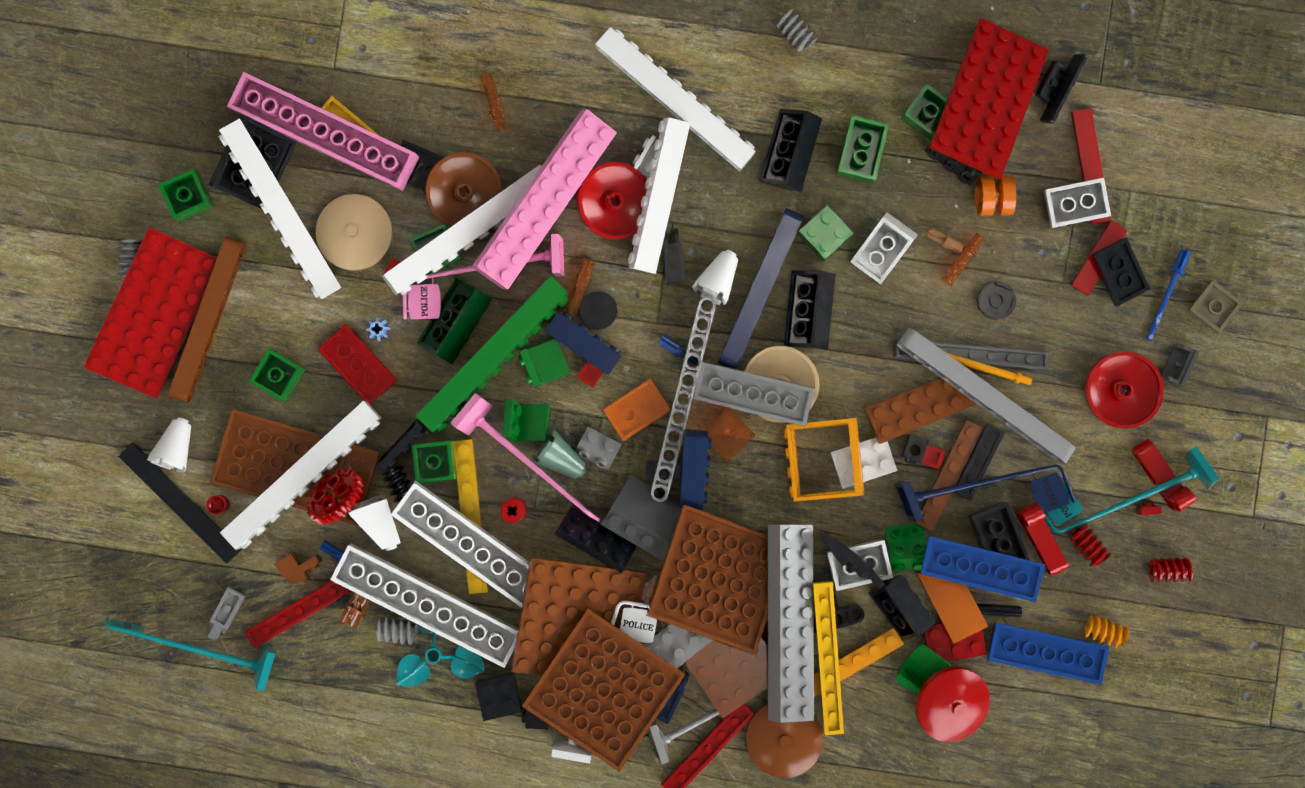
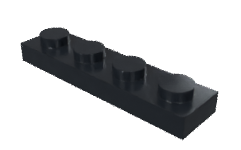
[954,423,1005,500]

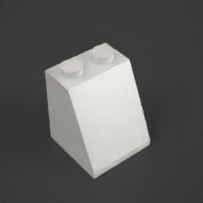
[347,495,401,551]

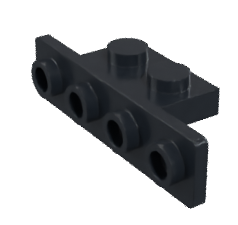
[1035,54,1088,124]

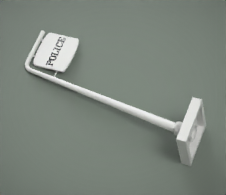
[551,601,657,764]

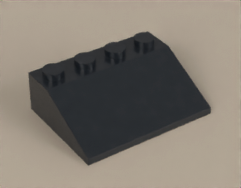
[208,116,297,209]

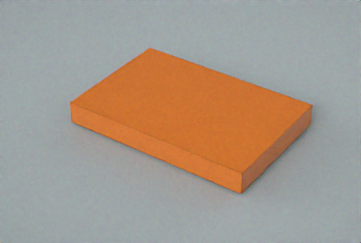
[602,378,671,441]

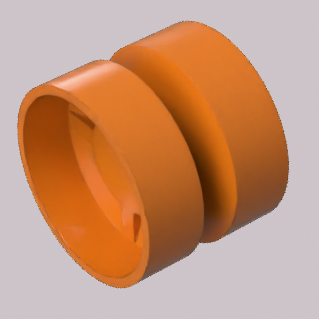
[974,175,1016,216]

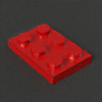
[923,622,987,662]

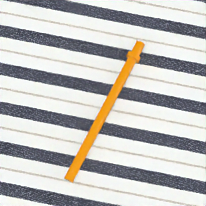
[945,352,1032,385]

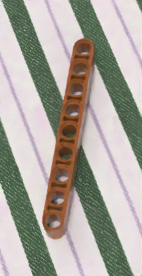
[169,236,246,403]

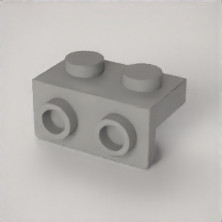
[575,427,622,470]

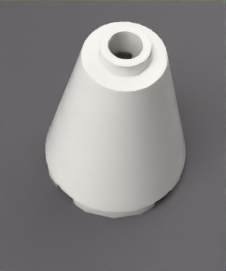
[692,250,738,305]
[147,417,191,473]

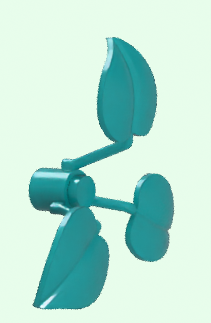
[396,625,485,686]

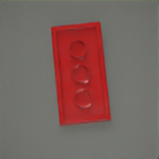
[318,324,398,405]

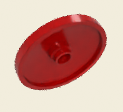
[577,162,647,239]
[1085,352,1164,429]
[915,666,990,742]

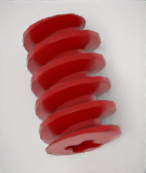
[500,497,527,523]
[1070,523,1111,567]
[1149,557,1193,583]

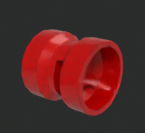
[206,495,230,515]

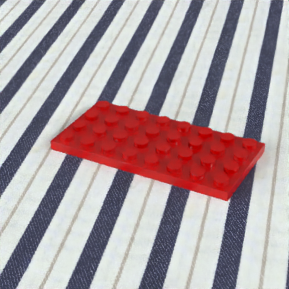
[929,18,1049,179]
[83,227,217,399]

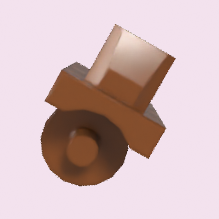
[339,592,371,629]

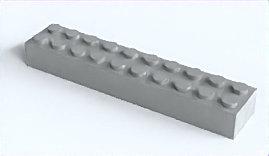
[768,525,814,723]

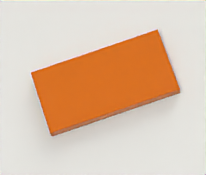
[917,573,988,644]

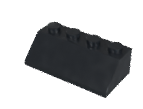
[759,109,822,192]
[784,270,836,350]

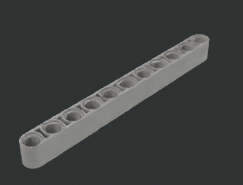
[650,297,716,502]
[897,328,1076,465]

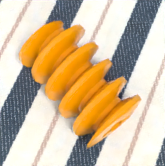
[1085,614,1129,648]

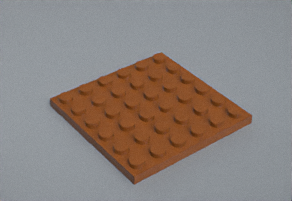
[646,505,768,655]
[511,557,646,675]
[522,608,685,772]

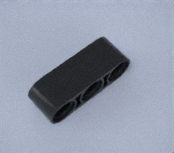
[814,604,865,633]

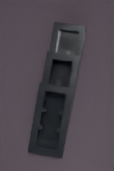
[818,532,885,589]

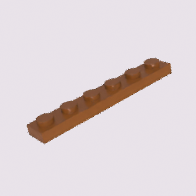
[915,420,984,531]

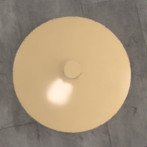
[316,194,393,271]
[745,345,820,423]

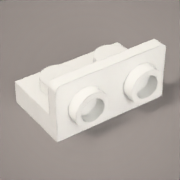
[632,135,658,178]

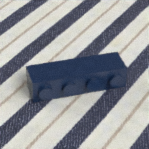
[545,312,621,376]
[680,429,712,510]

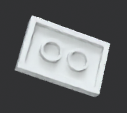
[830,437,897,489]

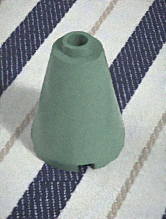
[531,430,586,479]

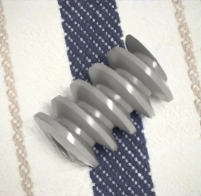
[777,9,818,52]
[117,239,142,279]
[376,617,418,645]

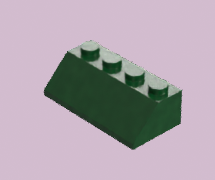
[417,278,492,364]

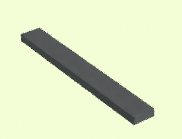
[894,339,1049,371]

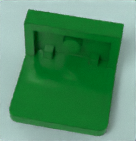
[518,339,570,388]
[885,524,927,572]
[895,644,951,697]

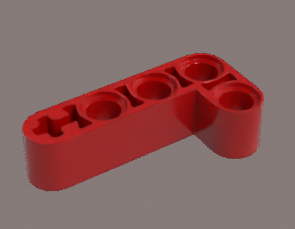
[1131,438,1197,512]
[1015,502,1069,577]

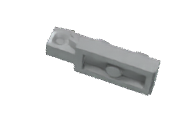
[208,587,246,641]

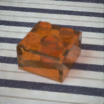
[705,408,755,462]

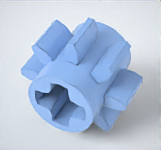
[366,317,391,342]

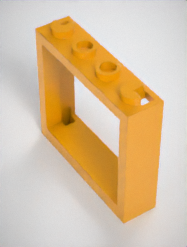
[784,418,865,502]

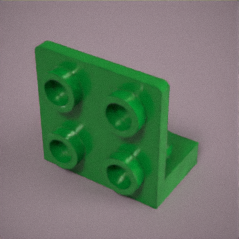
[502,399,550,443]

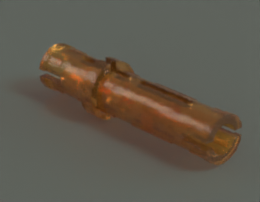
[481,73,508,132]
[942,233,986,286]
[565,258,596,316]

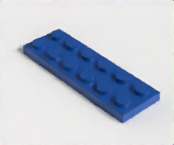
[920,536,1045,602]
[987,622,1109,685]

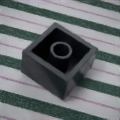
[475,672,523,721]

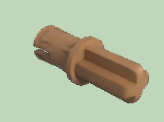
[926,227,964,254]

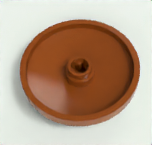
[425,152,502,228]
[746,703,823,778]

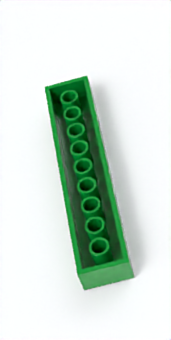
[416,276,570,433]

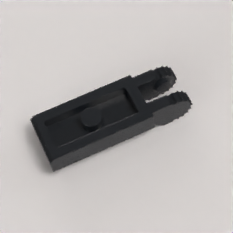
[662,229,686,284]

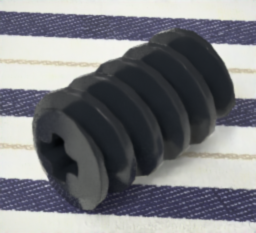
[381,466,411,503]

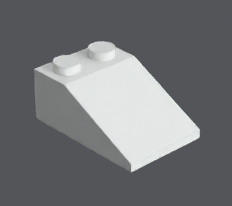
[850,212,918,284]

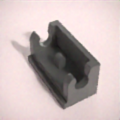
[1161,344,1199,387]

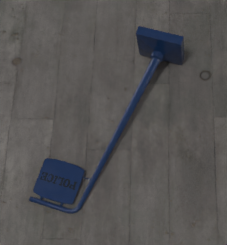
[895,464,1076,521]

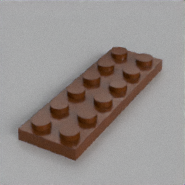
[864,367,976,444]

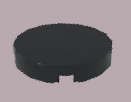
[977,281,1016,320]
[579,291,618,330]

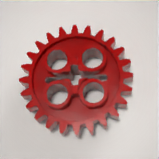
[306,468,364,526]

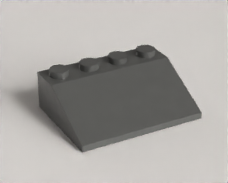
[601,474,681,562]

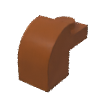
[274,552,323,582]

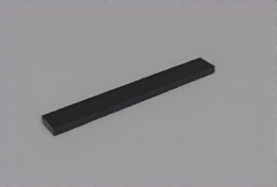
[118,443,241,564]

